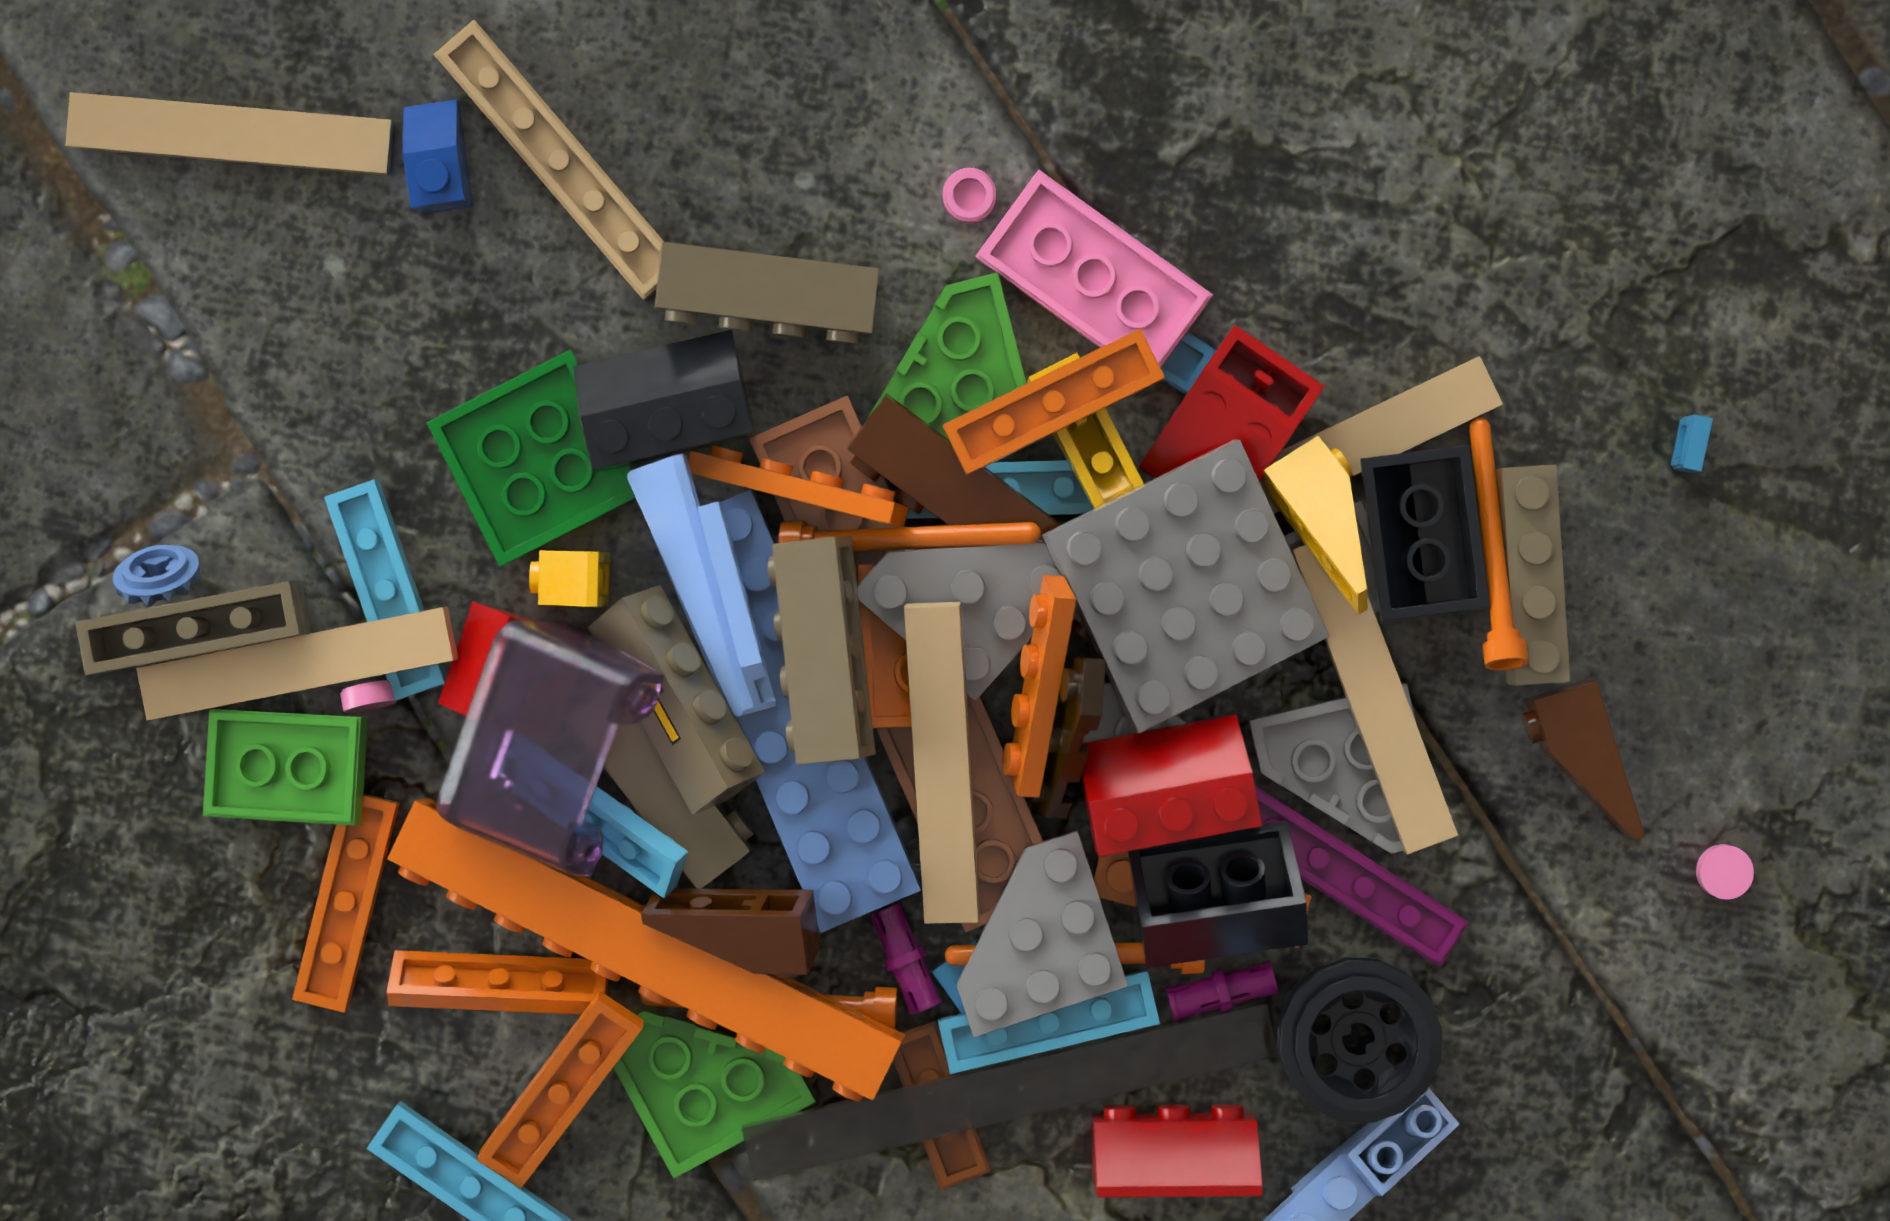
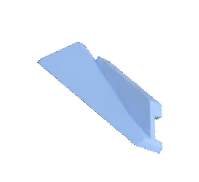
[627,454,777,716]

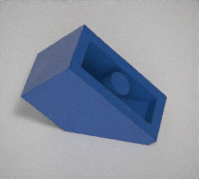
[403,99,474,215]

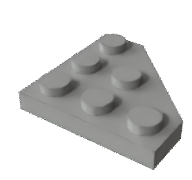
[857,540,1061,701]
[1247,683,1443,854]
[956,830,1128,1037]

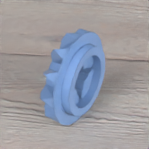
[112,545,200,606]

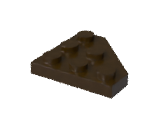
[1026,654,1106,818]

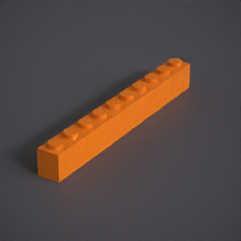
[387,798,906,1102]

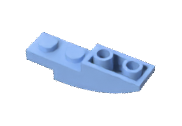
[1263,1087,1459,1221]

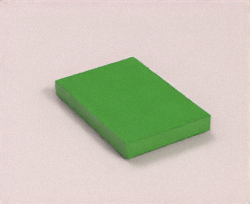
[203,709,368,826]

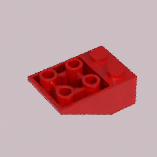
[1138,325,1325,483]

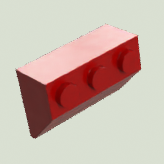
[1081,714,1262,857]
[1092,1104,1262,1198]

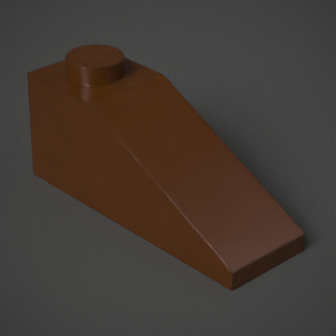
[1522,679,1645,840]
[641,888,820,978]

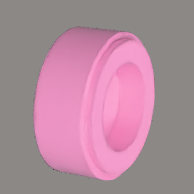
[943,168,996,223]
[340,680,397,713]
[1696,844,1754,899]

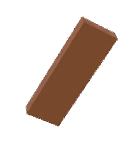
[893,1018,991,1190]

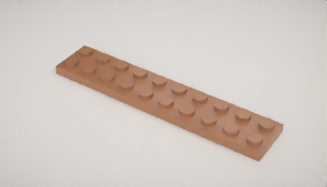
[749,395,1043,933]

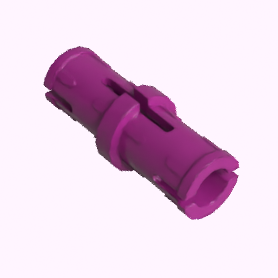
[869,902,942,1015]
[1166,960,1279,1021]

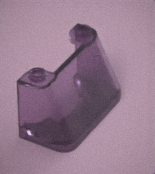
[437,620,665,876]

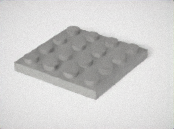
[1042,440,1330,734]

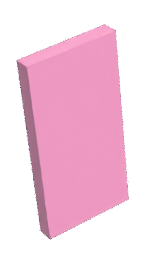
[975,170,1213,368]

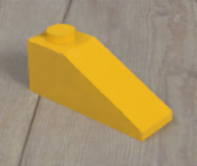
[1027,353,1144,509]
[1264,436,1367,615]

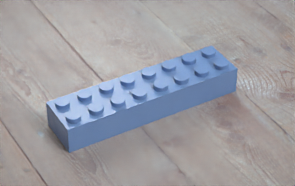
[651,489,922,933]

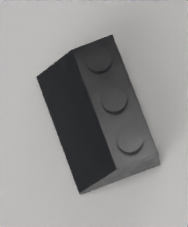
[573,330,757,472]
[1360,445,1490,621]
[1127,820,1308,968]

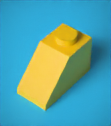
[529,551,610,607]

